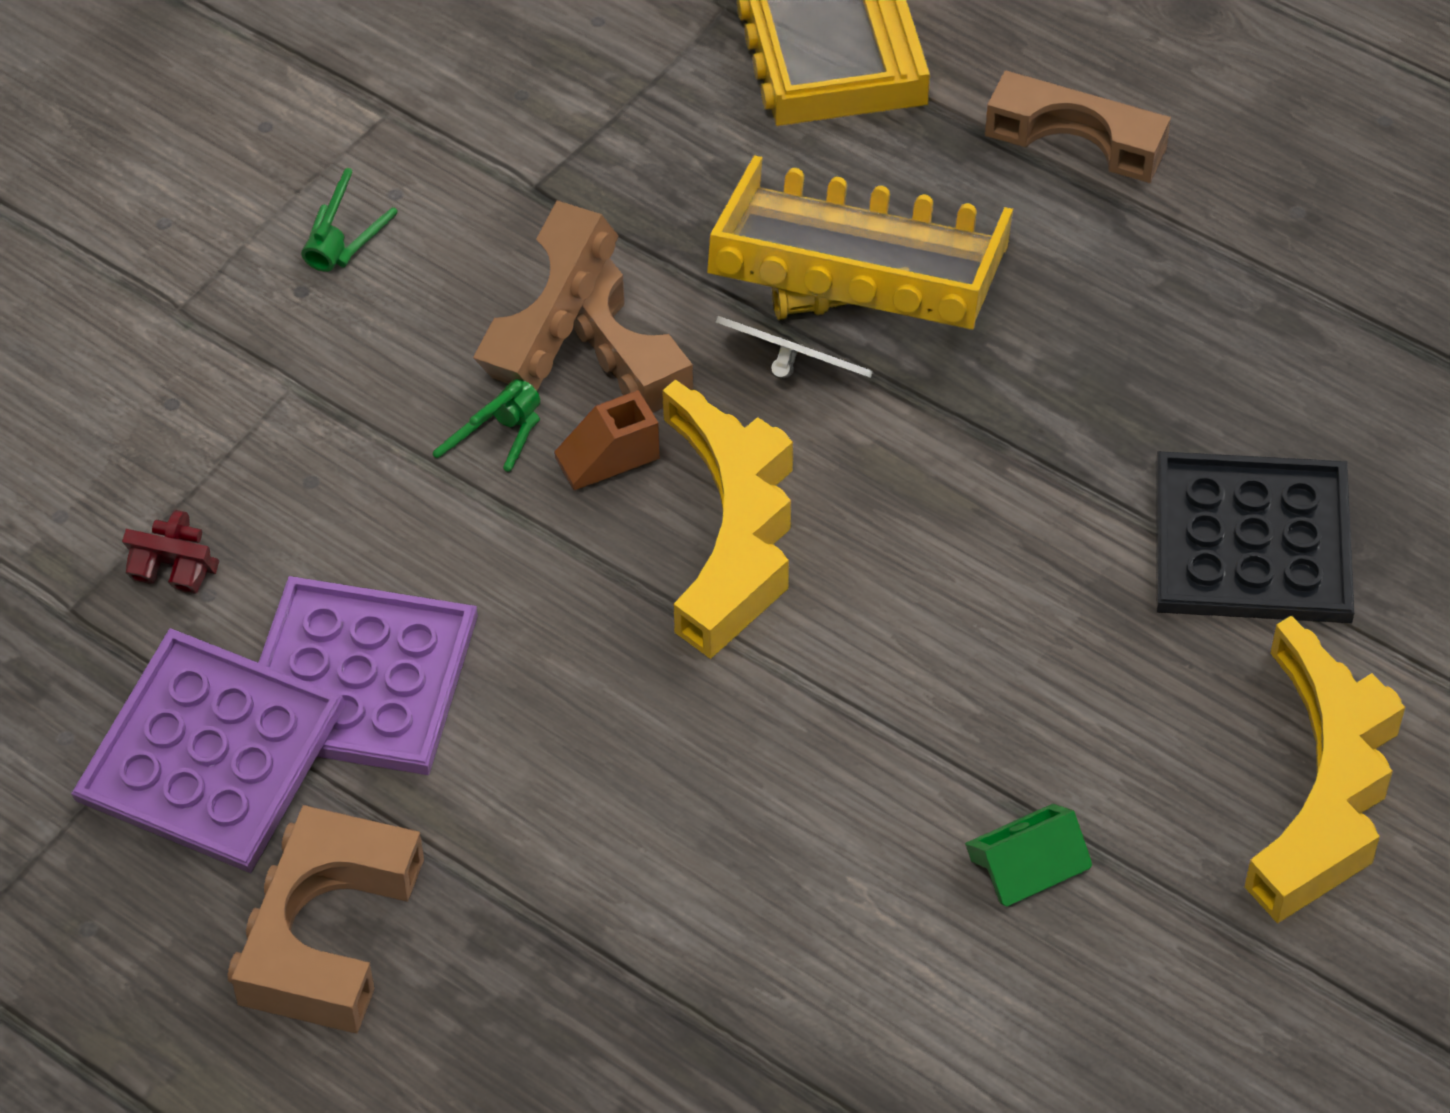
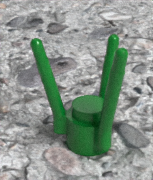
[301,168,398,272]
[432,379,541,472]

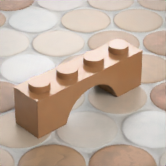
[985,70,1171,183]
[473,200,619,391]
[574,258,693,413]

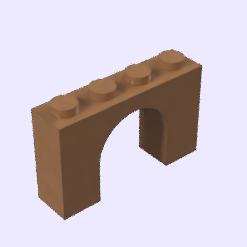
[228,805,424,1034]

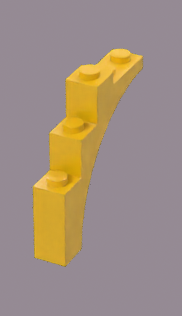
[663,380,793,659]
[1244,616,1405,924]

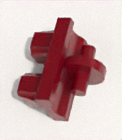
[122,510,219,594]

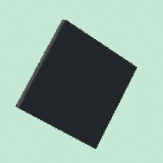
[1156,451,1355,624]

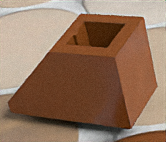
[554,390,660,490]

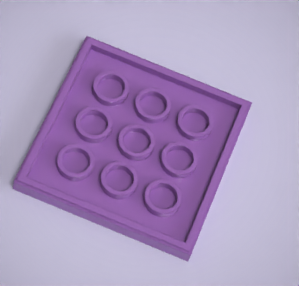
[258,576,478,775]
[71,628,346,873]

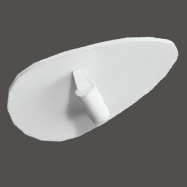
[716,316,873,378]

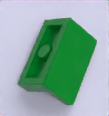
[965,803,1092,906]

